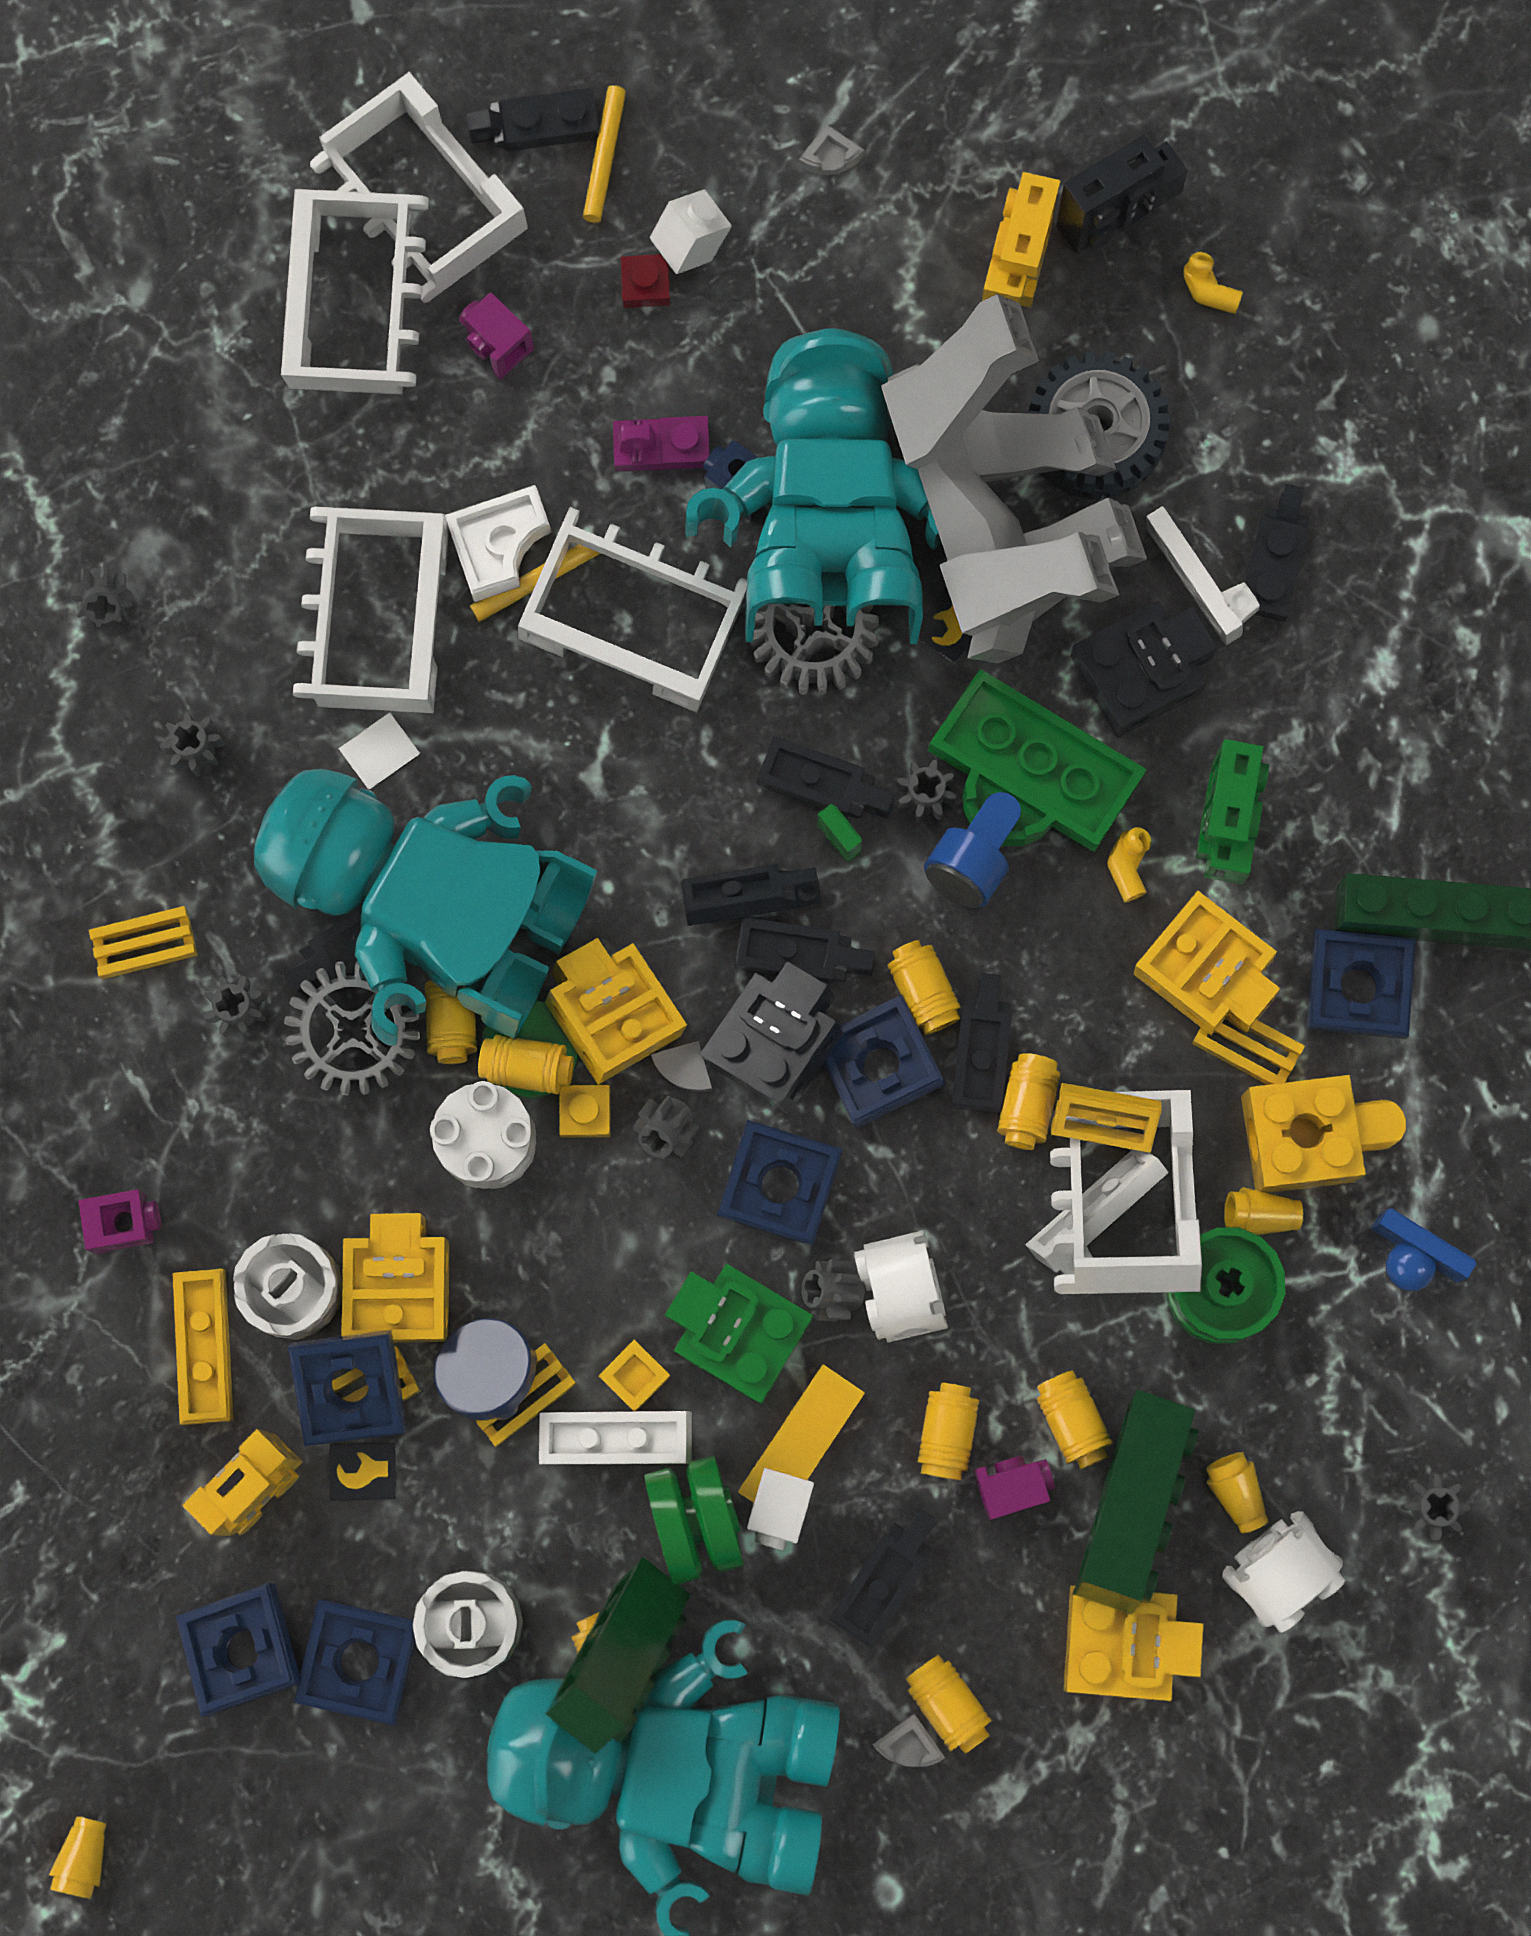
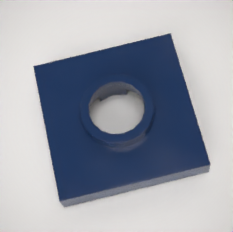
[1306,929,1416,1039]
[824,995,946,1129]
[717,1120,843,1246]
[288,1330,407,1446]
[176,1583,301,1717]
[293,1599,416,1725]

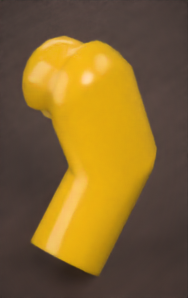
[1183,252,1243,314]
[1107,827,1151,903]

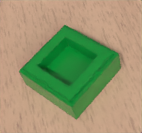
[818,804,862,863]

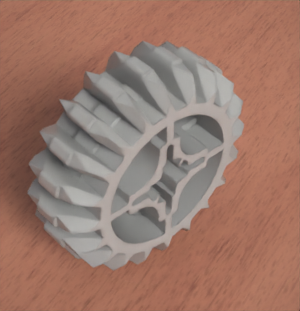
[749,604,879,695]
[284,961,420,1095]

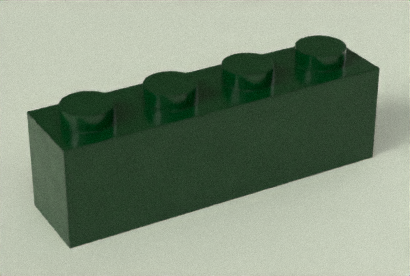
[1334,873,1531,950]
[1073,1389,1199,1614]
[545,1557,690,1754]

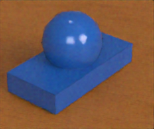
[1371,1208,1477,1291]

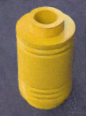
[887,940,961,1035]
[425,979,477,1064]
[478,1035,574,1095]
[997,1053,1061,1150]
[1036,1370,1113,1470]
[917,1383,980,1481]
[906,1654,992,1754]

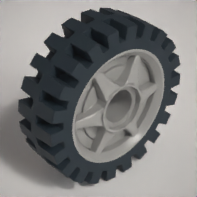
[1028,351,1170,500]

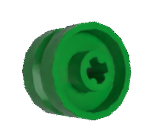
[1166,1228,1286,1344]
[644,1455,745,1586]

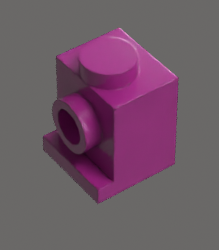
[459,292,534,380]
[78,1189,161,1255]
[973,1455,1055,1520]

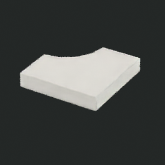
[445,485,551,602]

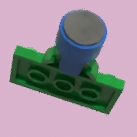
[924,669,1147,908]

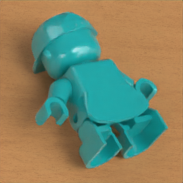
[685,328,941,644]
[254,769,597,1046]
[487,1619,840,1936]

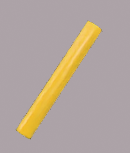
[583,86,626,223]
[469,544,601,622]

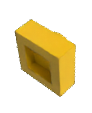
[559,1085,611,1138]
[599,1340,671,1412]

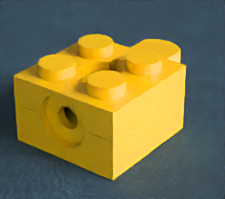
[1241,1075,1406,1193]

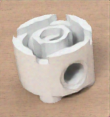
[430,1081,536,1189]
[854,1230,948,1343]
[233,1234,343,1340]
[1222,1511,1345,1633]
[413,1571,523,1678]

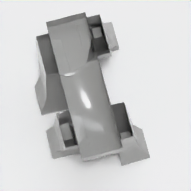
[881,294,1147,663]

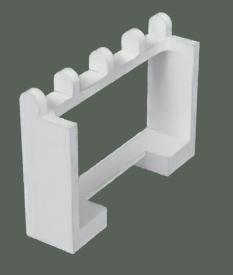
[310,72,528,303]
[281,189,429,394]
[293,507,449,713]
[518,507,747,712]
[1050,1090,1201,1294]

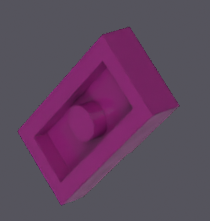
[613,416,710,472]

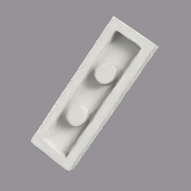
[1146,506,1260,646]
[1025,1150,1169,1274]
[539,1411,692,1465]

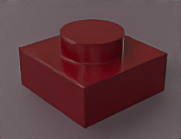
[621,254,670,308]

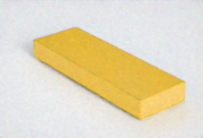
[173,1269,234,1425]
[738,1364,865,1503]

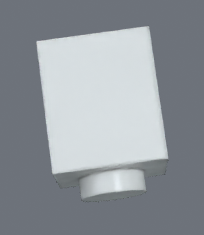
[650,189,732,274]
[747,1468,814,1551]

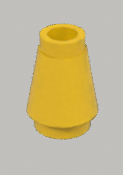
[1224,1187,1303,1235]
[1206,1452,1269,1533]
[49,1817,107,1899]

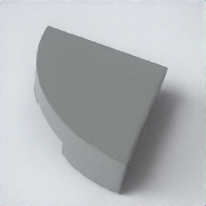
[799,124,864,175]
[651,1041,712,1093]
[872,1714,945,1767]

